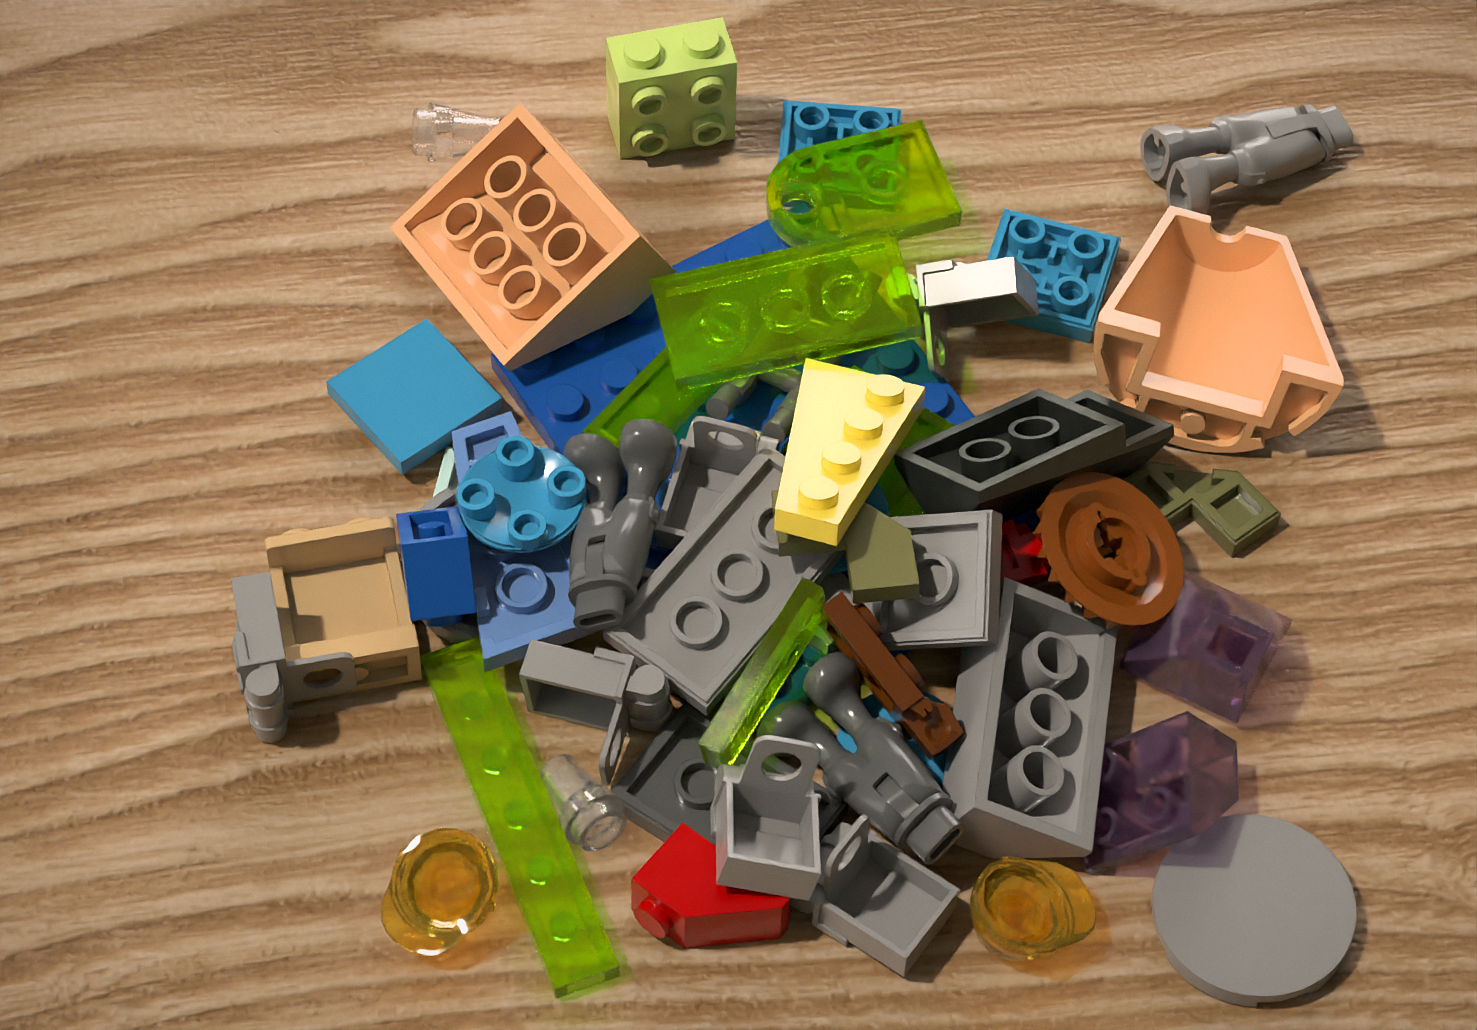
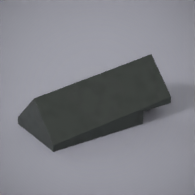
[894,388,1174,521]

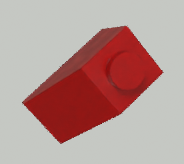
[631,822,790,948]

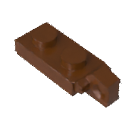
[820,592,964,761]

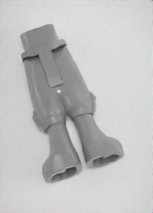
[1140,104,1353,215]

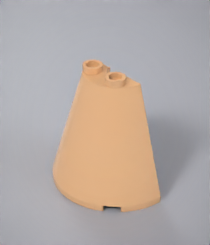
[1093,205,1344,453]

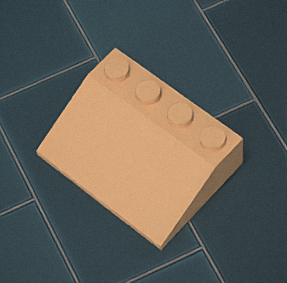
[390,103,676,371]

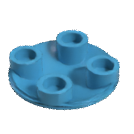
[456,436,587,553]

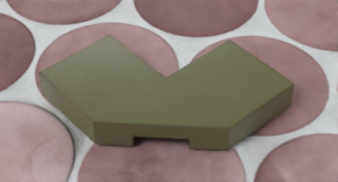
[1123,461,1281,558]
[772,490,919,604]

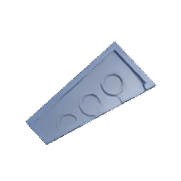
[451,411,605,672]

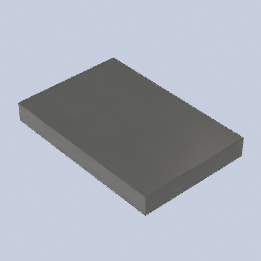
[607,702,848,846]

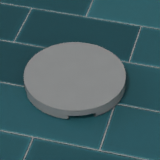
[1150,814,1357,1007]

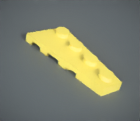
[774,358,925,546]

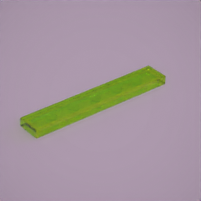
[420,636,620,999]

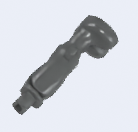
[563,419,677,631]
[757,652,965,864]

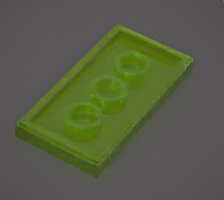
[650,225,923,392]

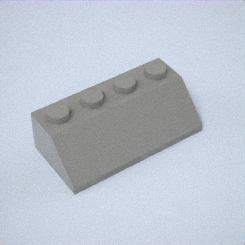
[942,577,1118,859]

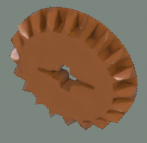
[1033,472,1184,632]

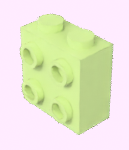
[606,17,737,159]

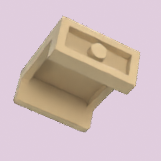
[265,517,422,703]

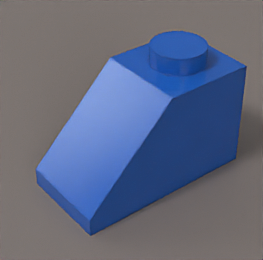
[396,506,476,627]

